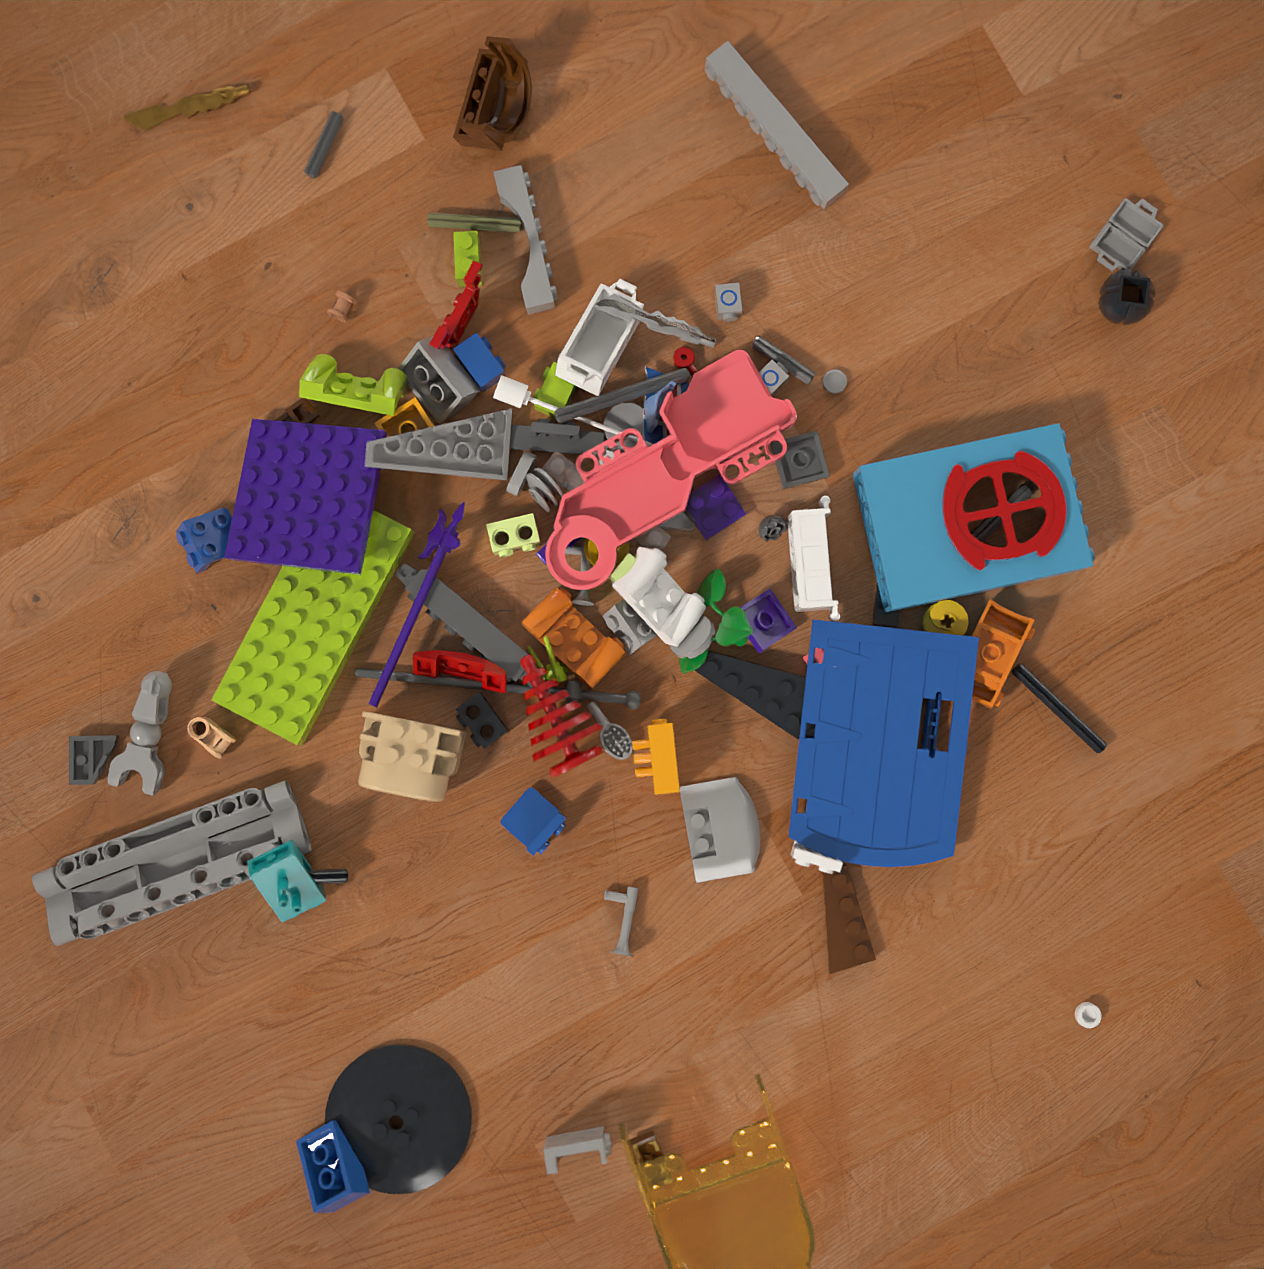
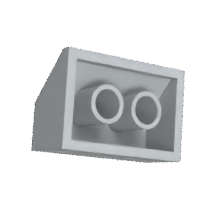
[398,336,481,425]

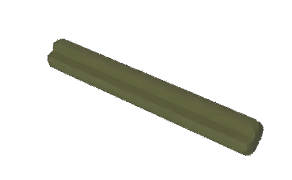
[427,212,521,232]

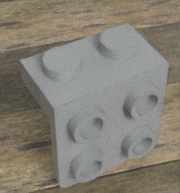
[602,599,657,655]

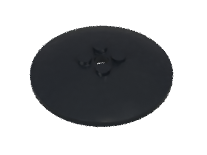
[325,1044,472,1194]

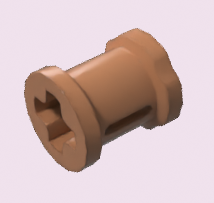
[327,291,356,322]

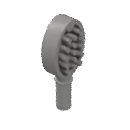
[587,701,633,760]

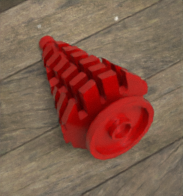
[520,655,604,778]

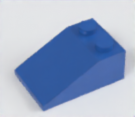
[296,1121,370,1213]

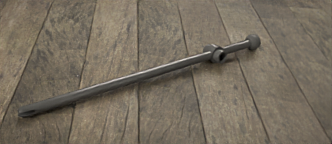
[354,668,641,710]

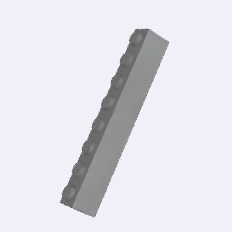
[705,41,849,210]

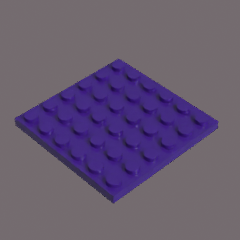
[224,419,387,575]

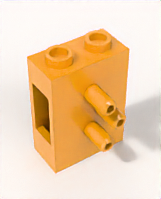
[632,719,680,795]

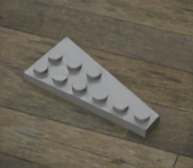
[365,409,512,480]

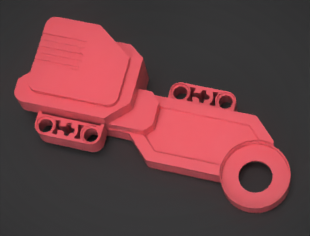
[545,350,797,590]

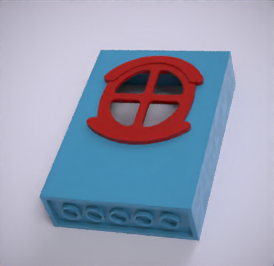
[852,423,1094,613]

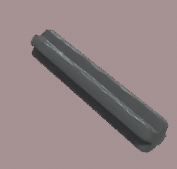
[304,111,343,179]
[752,335,815,384]

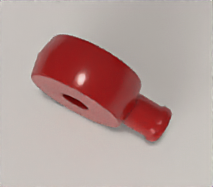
[673,347,697,375]

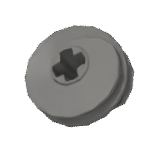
[526,468,564,513]

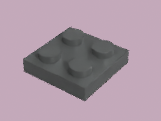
[770,431,830,490]

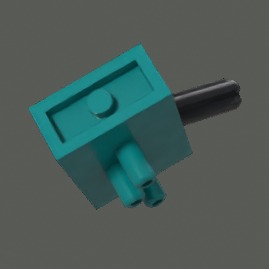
[247,840,348,922]

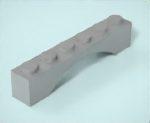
[494,165,558,314]

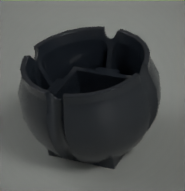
[1098,269,1155,325]

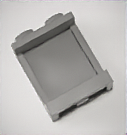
[543,1126,612,1174]

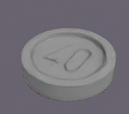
[823,369,847,394]

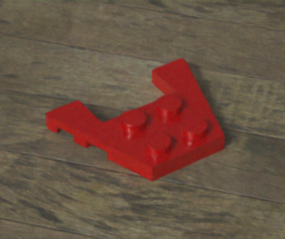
[429,260,482,350]

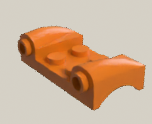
[521,587,625,690]
[971,599,1035,709]

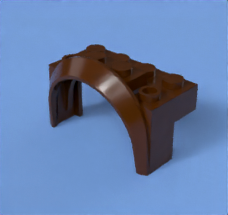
[453,36,532,151]

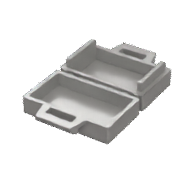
[1089,198,1163,271]

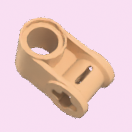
[187,717,236,759]

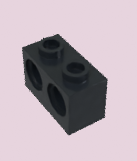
[456,692,509,749]

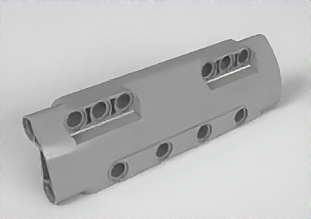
[32,780,312,946]

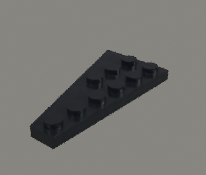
[695,650,815,740]

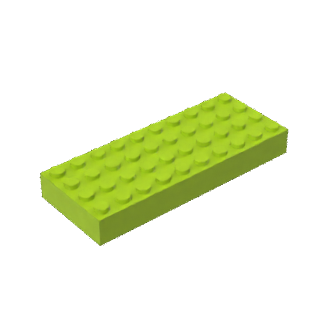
[212,510,415,745]

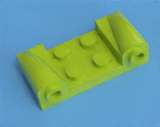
[299,354,407,416]

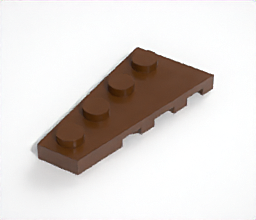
[822,865,876,974]

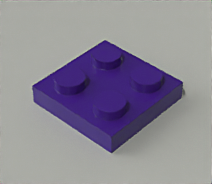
[686,474,746,540]
[740,589,797,653]

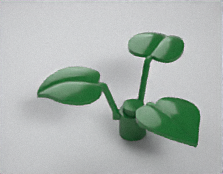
[679,568,753,674]

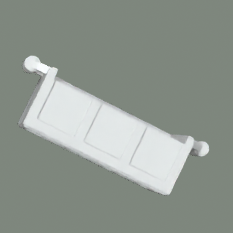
[555,279,644,396]
[787,496,840,622]

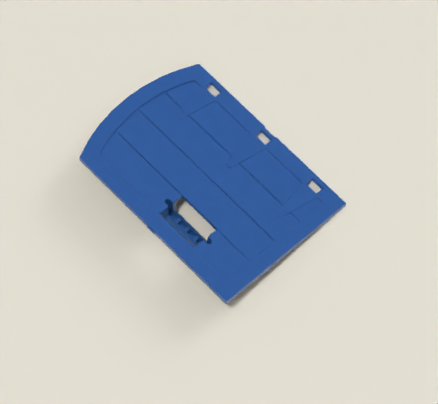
[788,619,979,867]

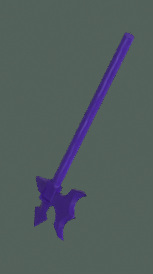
[368,501,465,707]

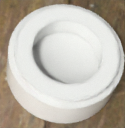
[1075,1002,1101,1028]

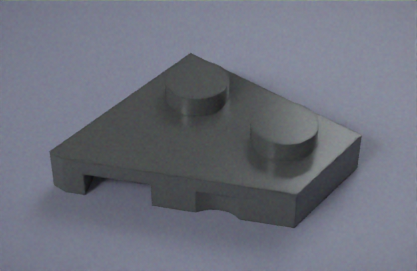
[69,735,119,785]

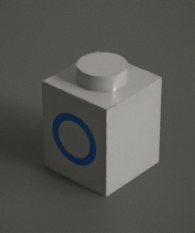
[714,283,742,322]
[759,360,789,396]

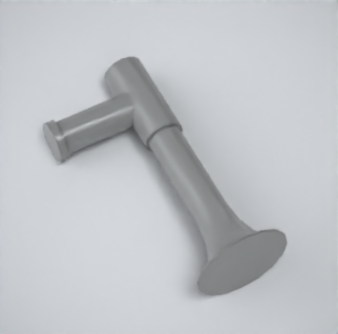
[565,538,595,606]
[604,887,639,957]

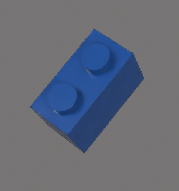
[453,332,506,392]

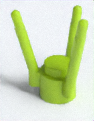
[527,636,569,682]

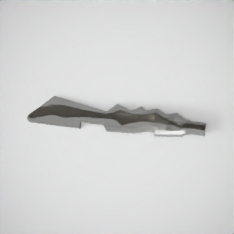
[594,294,716,348]

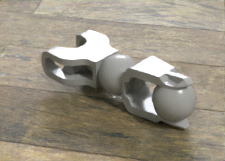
[108,671,172,796]

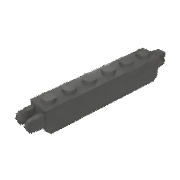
[395,563,532,687]

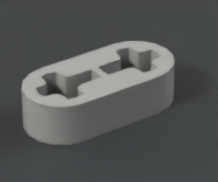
[506,451,537,497]

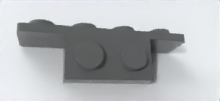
[509,419,604,457]

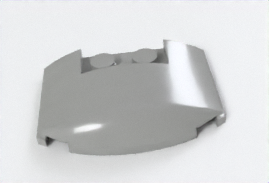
[679,777,760,883]

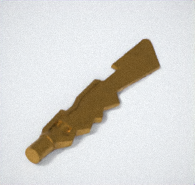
[124,84,250,131]

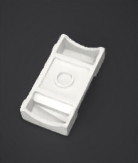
[612,547,706,647]

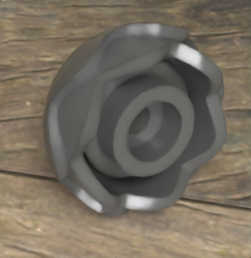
[758,515,786,542]

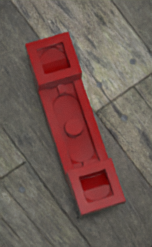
[413,650,507,693]

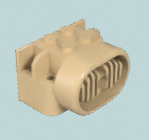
[358,712,467,802]

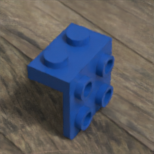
[176,508,232,573]
[500,787,567,856]

